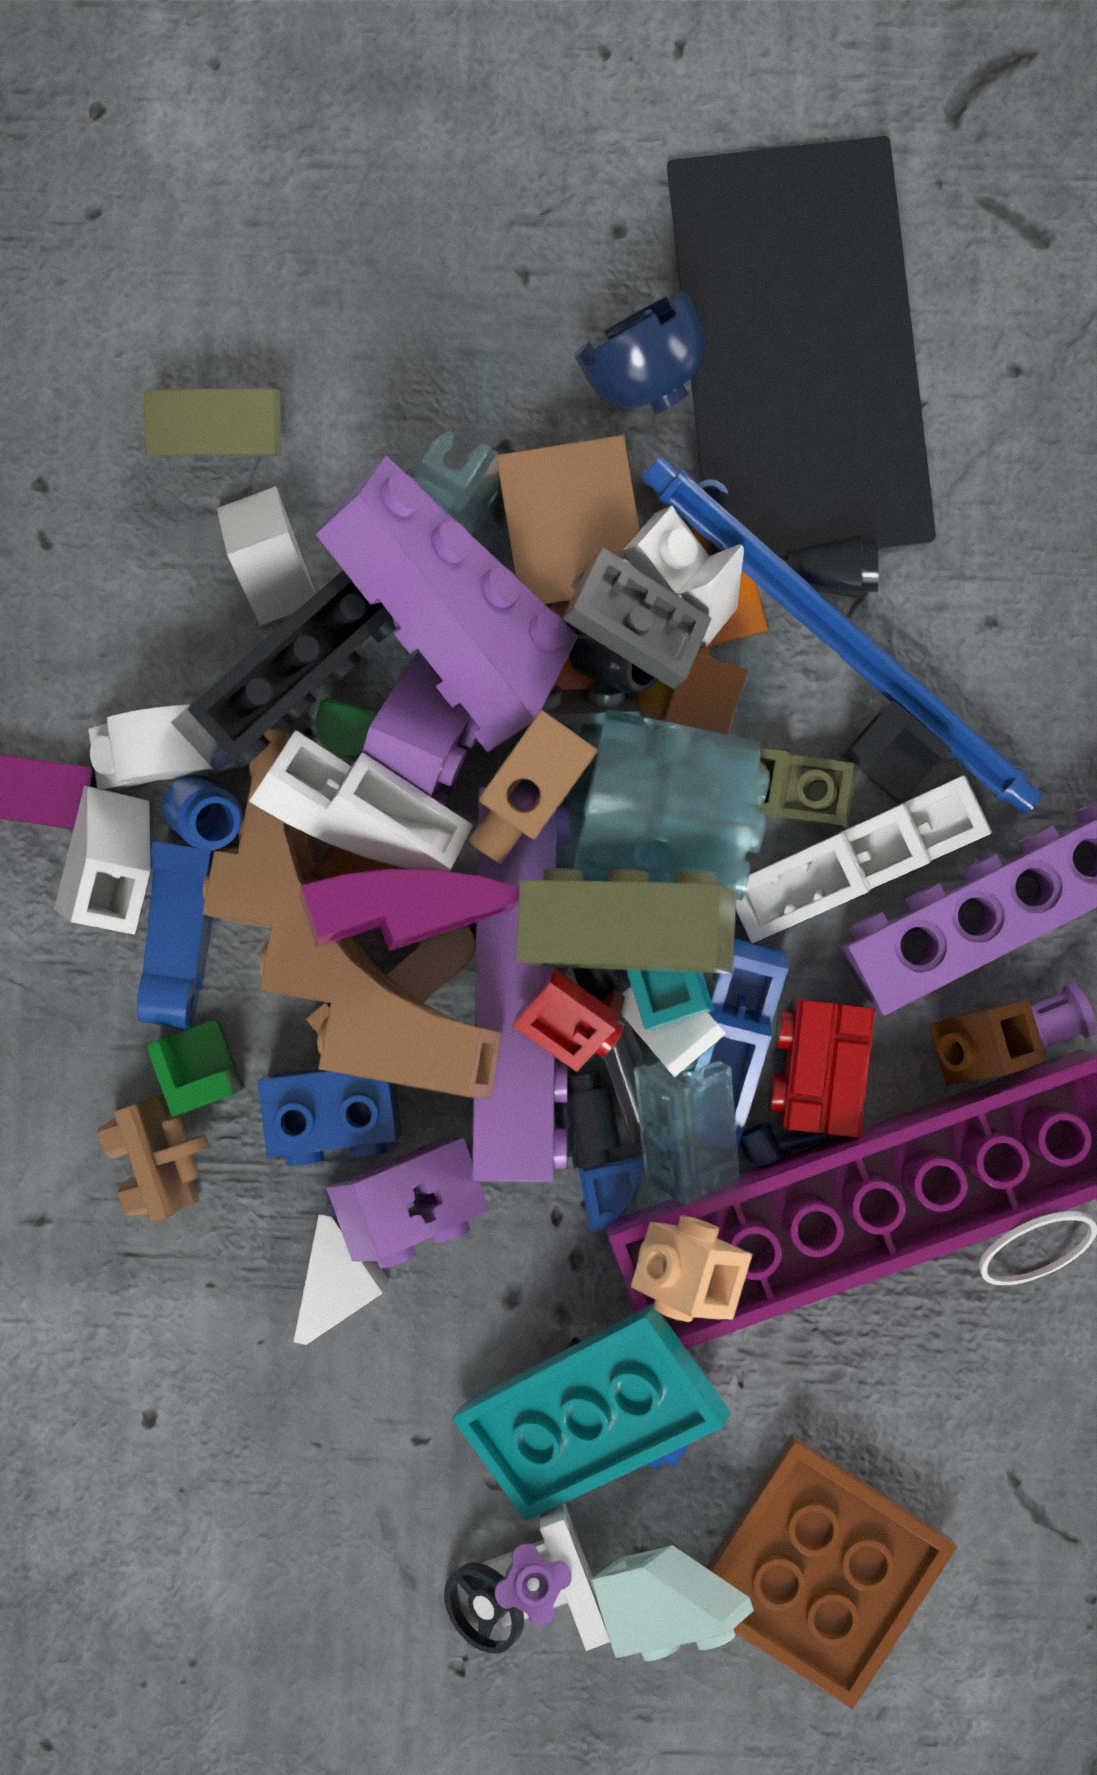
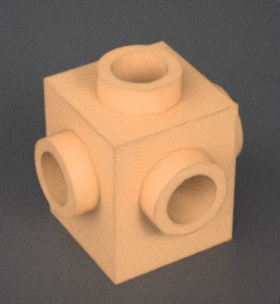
[631,1216,752,1321]

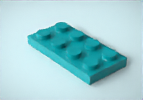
[452,1303,731,1521]

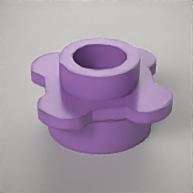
[495,1543,572,1626]

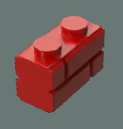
[768,997,875,1138]

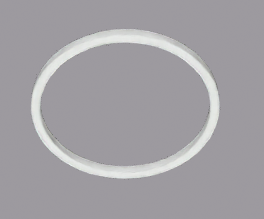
[979,1211,1097,1285]

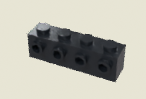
[171,570,396,771]

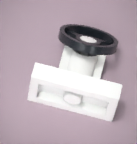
[444,1503,610,1654]

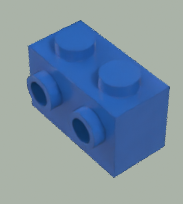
[257,1068,401,1166]

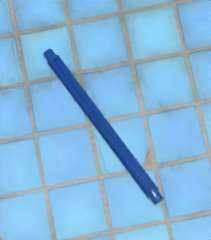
[642,456,1042,814]

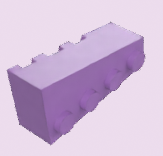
[315,456,578,752]

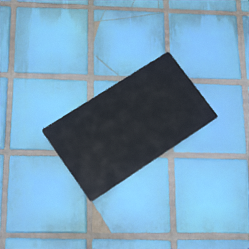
[666,136,936,560]

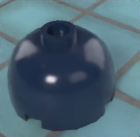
[574,289,705,413]

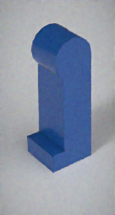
[137,841,214,1029]

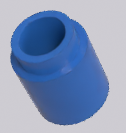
[162,775,242,851]

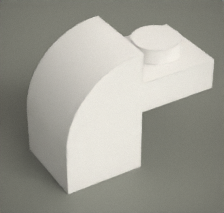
[88,705,239,791]

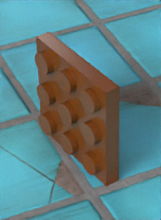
[706,1434,957,1710]

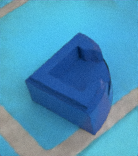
[578,1155,642,1232]

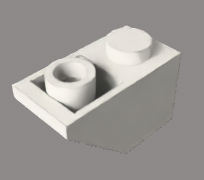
[54,785,150,934]

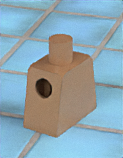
[468,710,598,864]

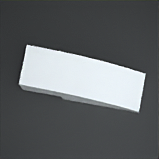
[249,730,473,872]

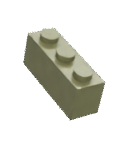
[515,868,736,974]

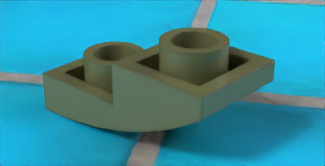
[144,388,282,458]
[715,743,858,828]

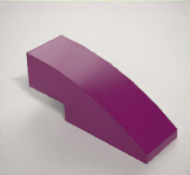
[300,869,519,951]

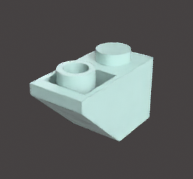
[590,1545,754,1661]

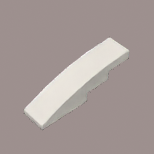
[726,774,992,943]

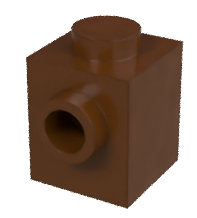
[929,999,1047,1086]

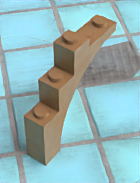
[202,728,502,1099]

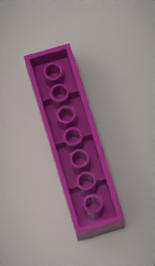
[606,1049,1097,1349]

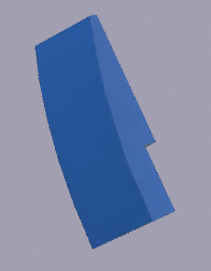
[675,938,789,1151]

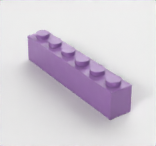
[472,787,569,1182]

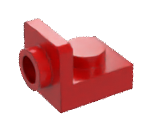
[512,969,625,1072]

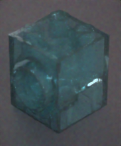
[572,709,769,901]

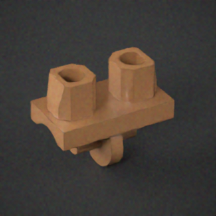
[97,1094,210,1222]

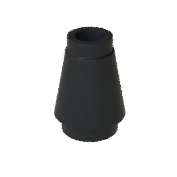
[788,535,879,599]

